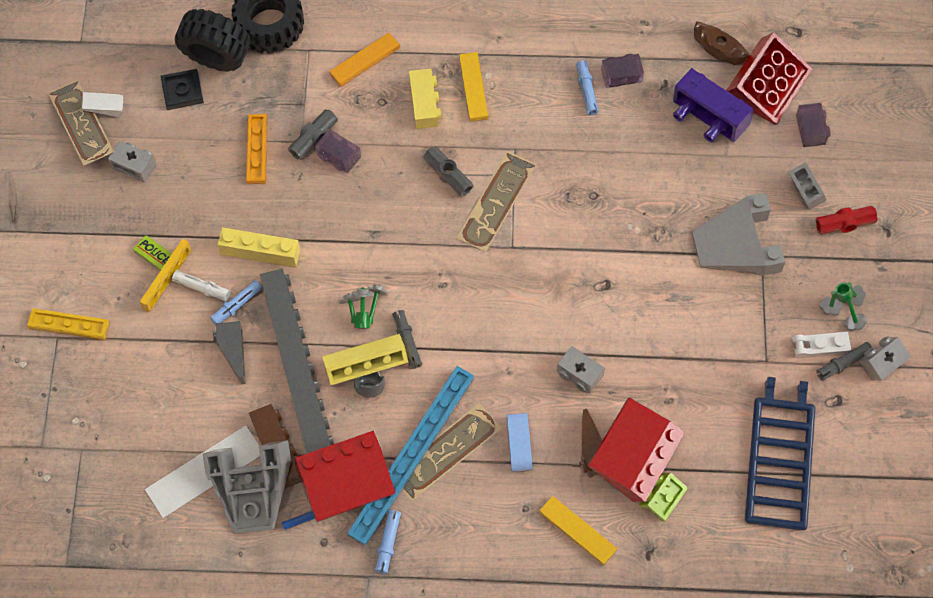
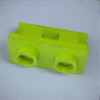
[639,472,688,521]

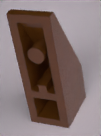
[579,408,602,478]

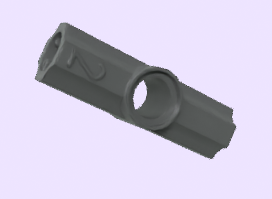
[288,109,338,160]
[423,146,474,197]

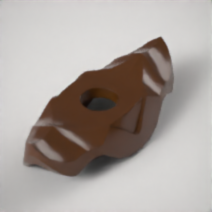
[694,21,749,65]

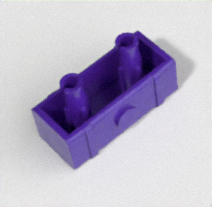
[673,68,754,143]

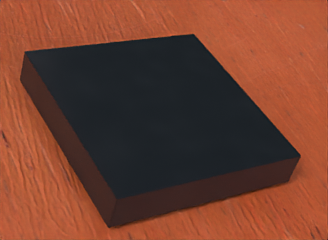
[160,69,204,110]

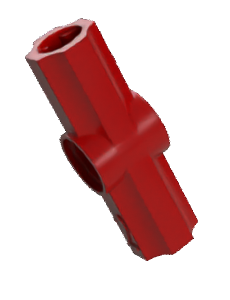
[815,206,878,235]

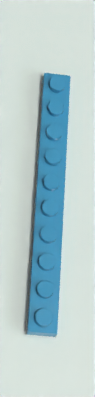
[347,366,474,546]

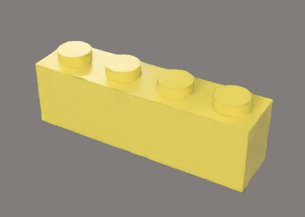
[217,227,301,268]
[322,334,408,385]

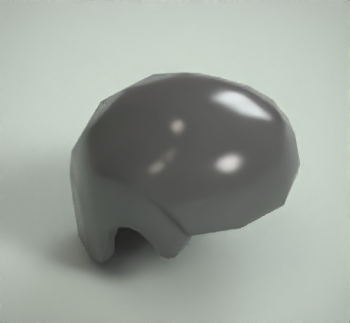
[354,371,385,398]

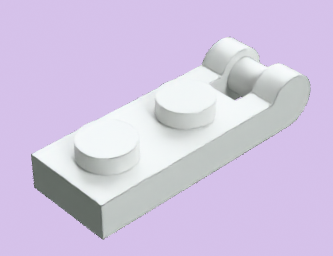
[792,332,851,358]

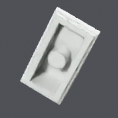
[81,92,123,117]

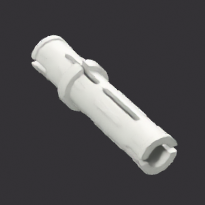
[172,270,231,302]

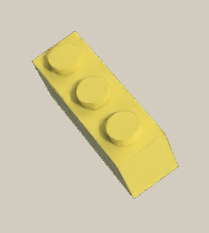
[409,69,441,129]

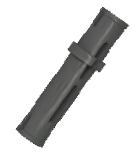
[392,310,422,369]
[816,342,872,381]

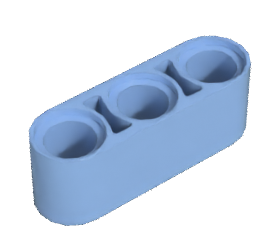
[507,413,532,472]

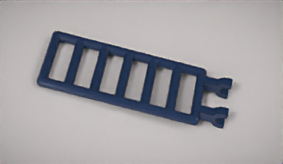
[745,377,816,531]

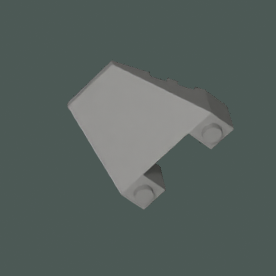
[692,193,785,275]
[202,440,291,534]

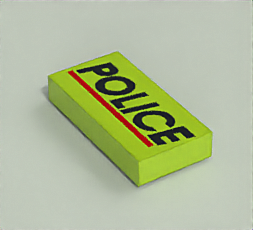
[133,235,172,271]

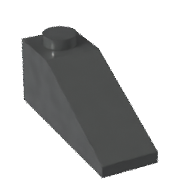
[213,321,246,384]

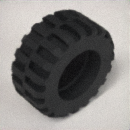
[232,0,304,53]
[174,9,251,72]

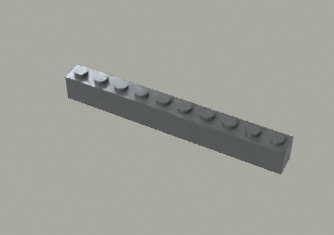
[260,268,334,453]

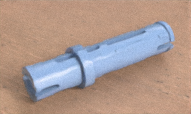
[576,60,599,115]
[210,280,263,325]
[374,510,401,574]

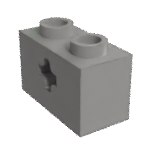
[108,141,156,182]
[789,162,826,210]
[859,336,911,380]
[557,346,605,393]

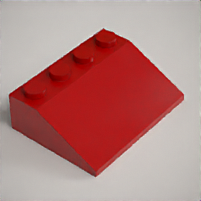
[726,32,812,125]
[588,398,685,502]
[295,430,395,522]

